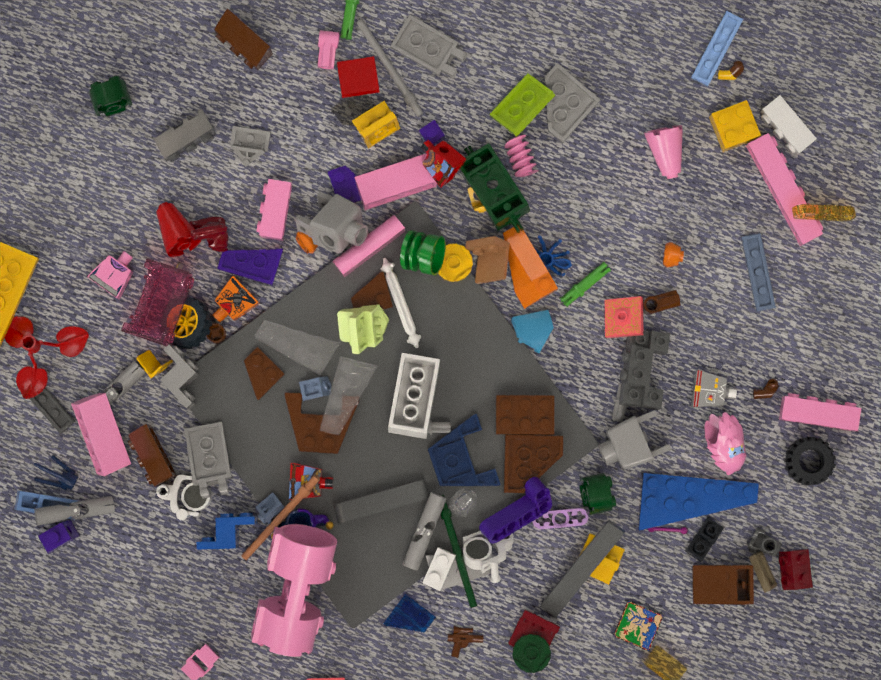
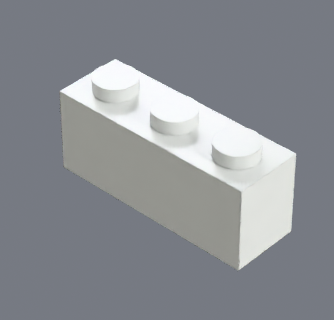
[760,95,817,156]

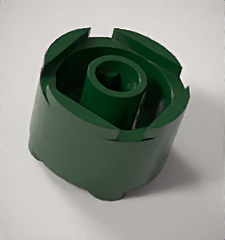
[89,76,132,116]
[579,473,616,515]

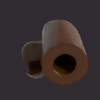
[753,378,779,399]

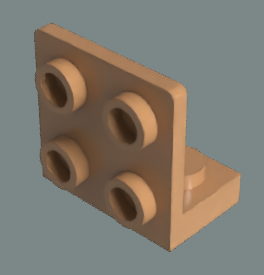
[465,236,510,284]

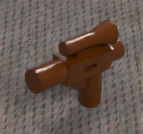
[448,626,484,658]

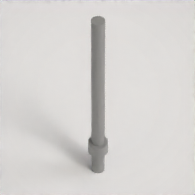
[356,19,424,117]

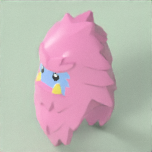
[704,412,746,475]

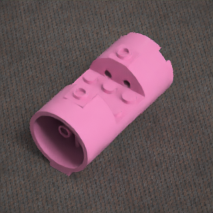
[251,524,337,657]

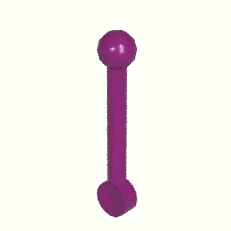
[648,527,688,534]

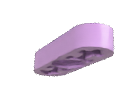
[532,508,588,529]

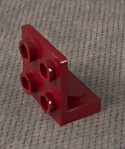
[508,609,560,647]

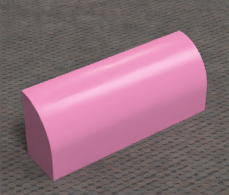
[355,154,437,210]
[333,215,405,277]
[71,393,131,476]

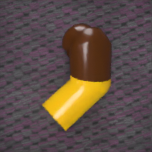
[718,61,744,80]

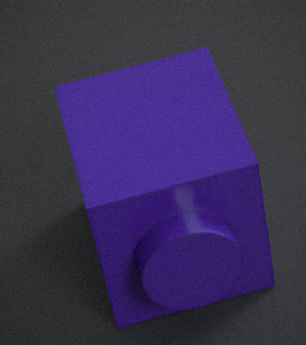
[418,120,445,146]

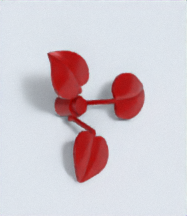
[5,316,89,399]

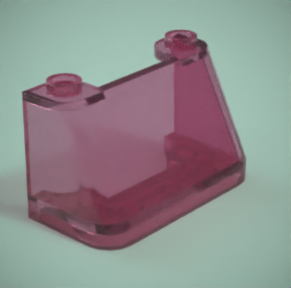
[121,258,194,346]

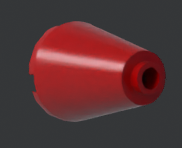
[156,202,202,257]

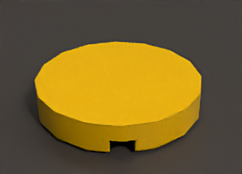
[438,244,473,282]

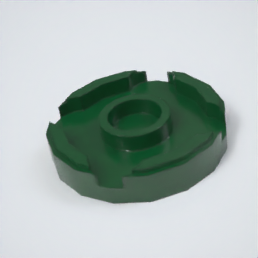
[512,634,551,673]

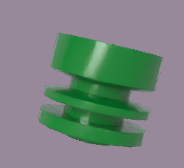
[400,230,446,276]

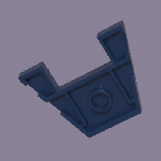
[428,414,501,486]

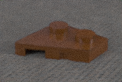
[351,272,393,310]

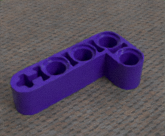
[479,477,552,544]

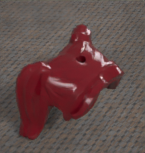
[189,216,229,252]

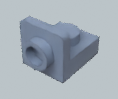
[299,376,332,401]
[255,492,285,524]

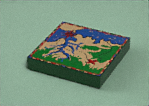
[613,600,664,651]

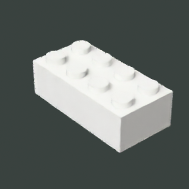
[388,353,440,439]

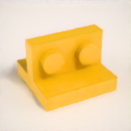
[352,101,400,149]
[579,533,625,585]

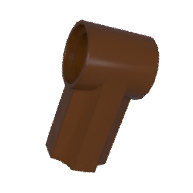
[643,290,681,315]

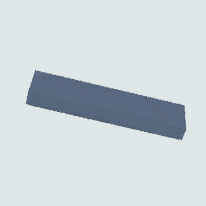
[741,233,776,312]

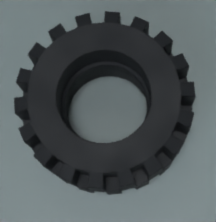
[784,437,836,485]

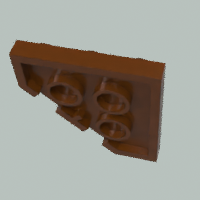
[504,435,563,493]

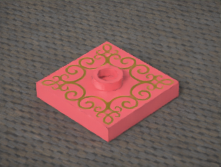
[605,296,644,338]

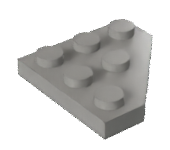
[545,63,600,144]

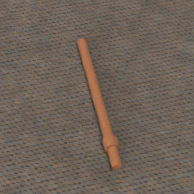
[241,475,320,560]

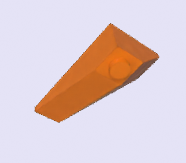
[503,227,558,309]

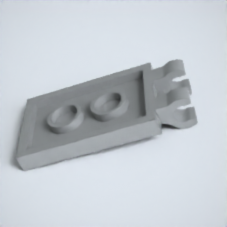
[390,15,467,79]
[184,422,232,499]

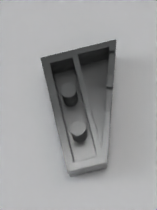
[153,108,216,162]

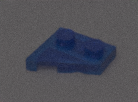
[383,594,436,633]

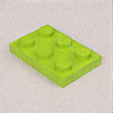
[489,73,555,137]

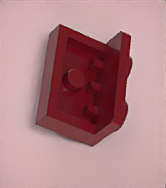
[779,549,813,590]

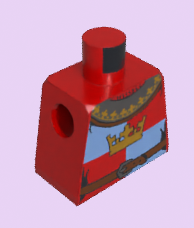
[420,140,466,188]
[289,463,333,500]

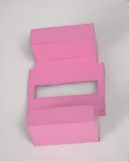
[181,643,220,680]

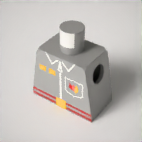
[691,370,737,408]

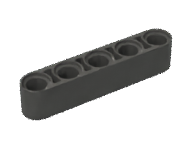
[333,480,429,524]

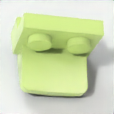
[337,304,389,354]

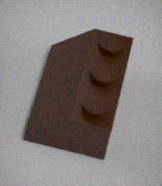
[214,9,273,71]
[128,424,177,487]

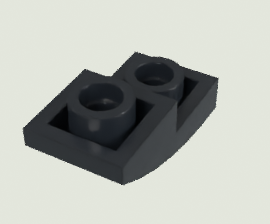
[685,517,724,562]

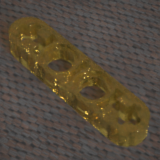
[792,204,856,221]

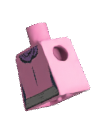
[87,251,133,299]

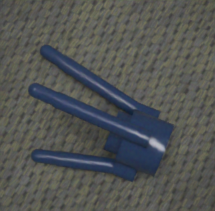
[34,455,78,490]

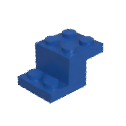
[196,513,258,550]

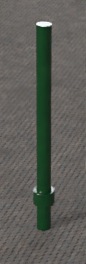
[440,495,478,608]

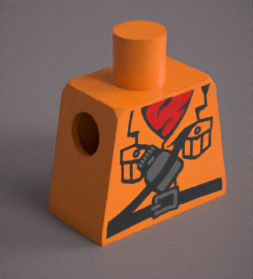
[212,276,260,323]

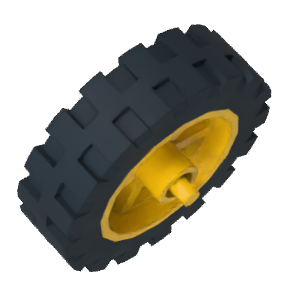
[161,296,212,349]

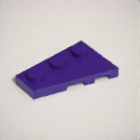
[217,249,284,286]

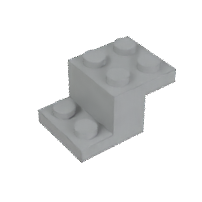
[160,345,200,410]

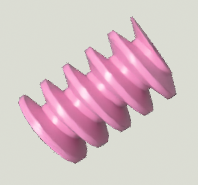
[504,134,539,177]

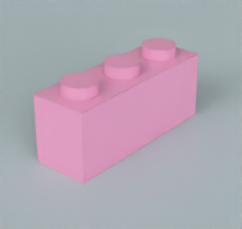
[257,179,292,241]

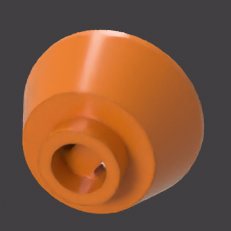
[296,232,318,253]
[663,242,684,268]

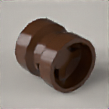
[207,323,226,344]

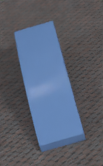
[14,490,78,520]

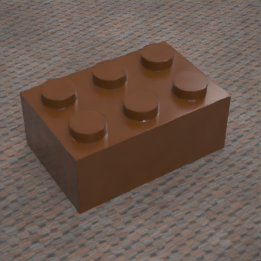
[496,395,554,435]

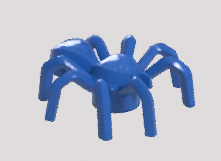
[535,235,572,276]

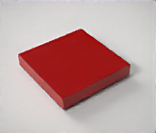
[337,56,380,98]

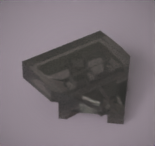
[330,94,372,126]

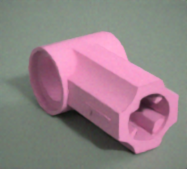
[317,30,339,69]

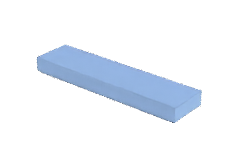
[691,11,743,87]

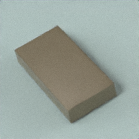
[749,551,777,593]

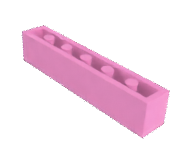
[746,133,823,246]

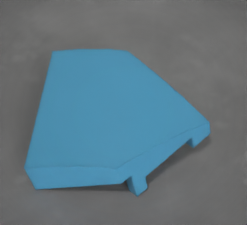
[511,310,554,353]

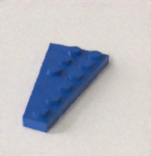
[638,473,759,531]

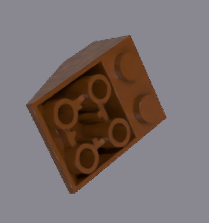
[692,565,754,605]

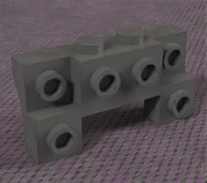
[619,331,670,411]

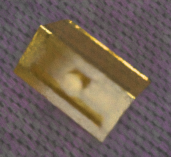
[643,646,687,680]

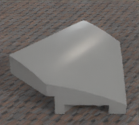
[230,126,271,167]

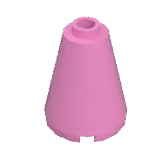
[644,125,683,179]

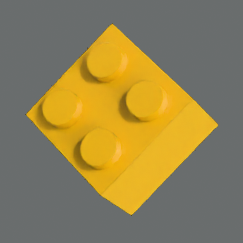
[709,100,761,152]

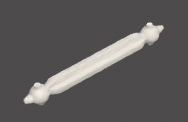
[380,258,421,348]

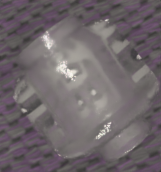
[449,488,478,517]

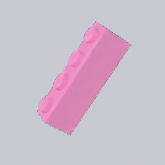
[779,393,861,432]

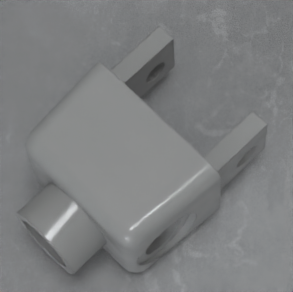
[295,191,368,253]
[598,410,672,470]

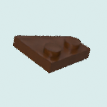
[244,347,285,400]

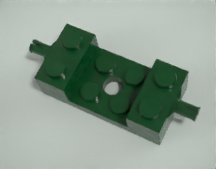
[459,143,530,233]

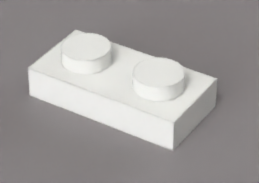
[423,547,456,591]

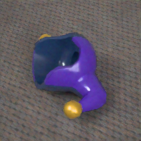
[271,508,334,538]

